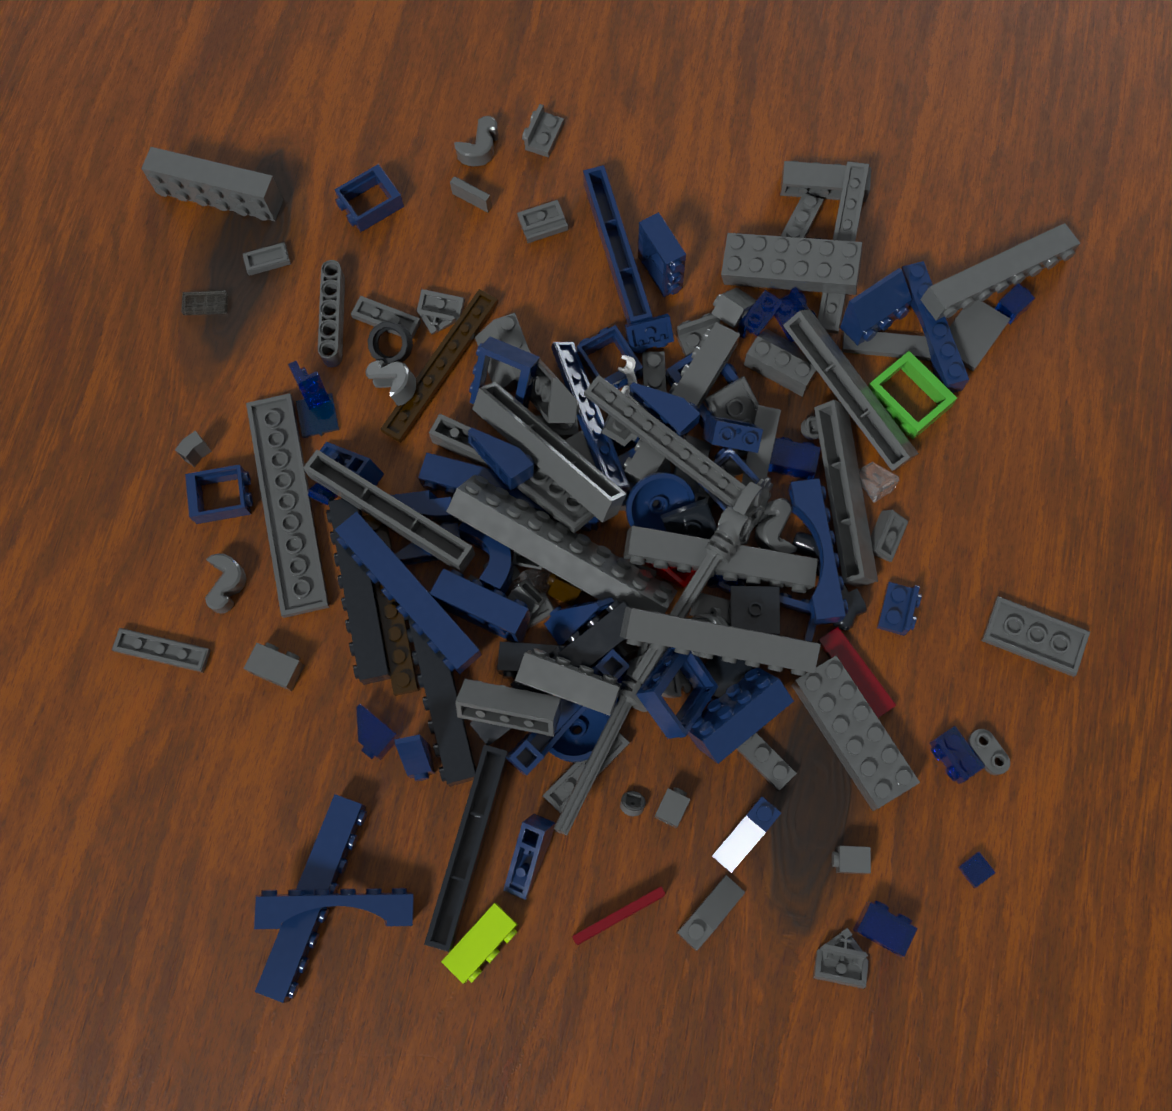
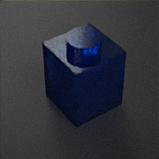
[995,283,1035,325]

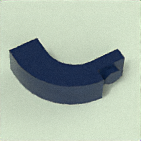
[458,522,514,594]

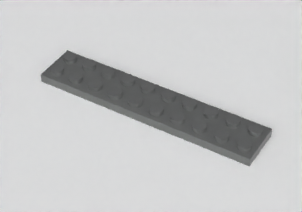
[246,393,330,618]

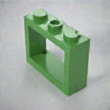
[868,351,957,440]

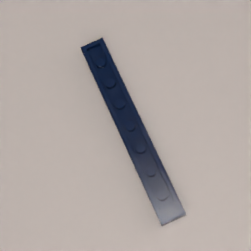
[551,342,630,492]

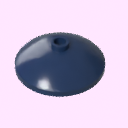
[626,472,695,532]
[549,696,610,762]

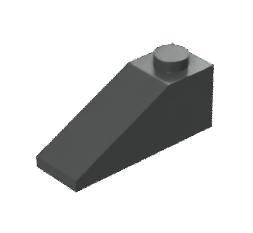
[676,875,745,951]

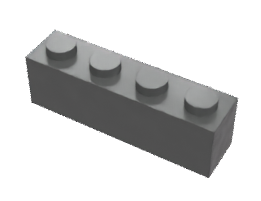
[780,160,871,202]
[429,414,491,469]
[515,648,622,716]
[455,679,562,737]

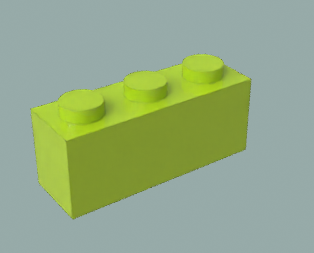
[441,903,518,984]

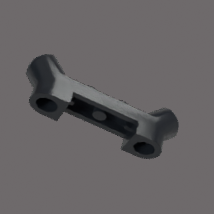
[792,531,867,630]

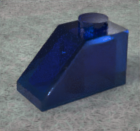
[356,704,400,760]

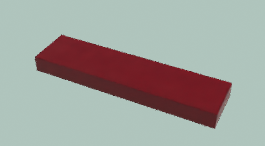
[817,627,896,718]
[572,886,665,945]

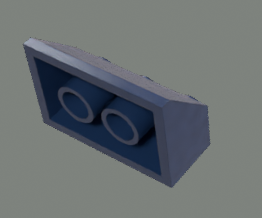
[840,268,912,346]

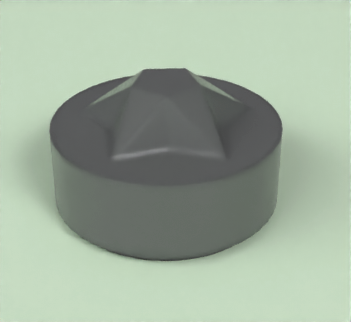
[801,416,819,440]
[620,791,646,816]

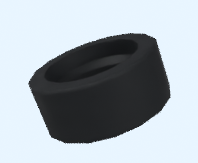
[367,321,413,364]

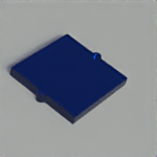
[296,393,340,438]

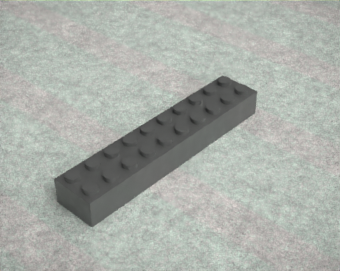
[446,475,678,614]

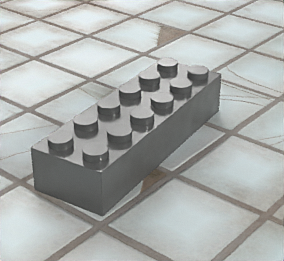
[141,147,283,221]
[721,233,862,295]
[791,656,920,811]

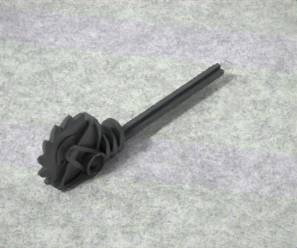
[632,477,773,683]
[554,642,705,836]

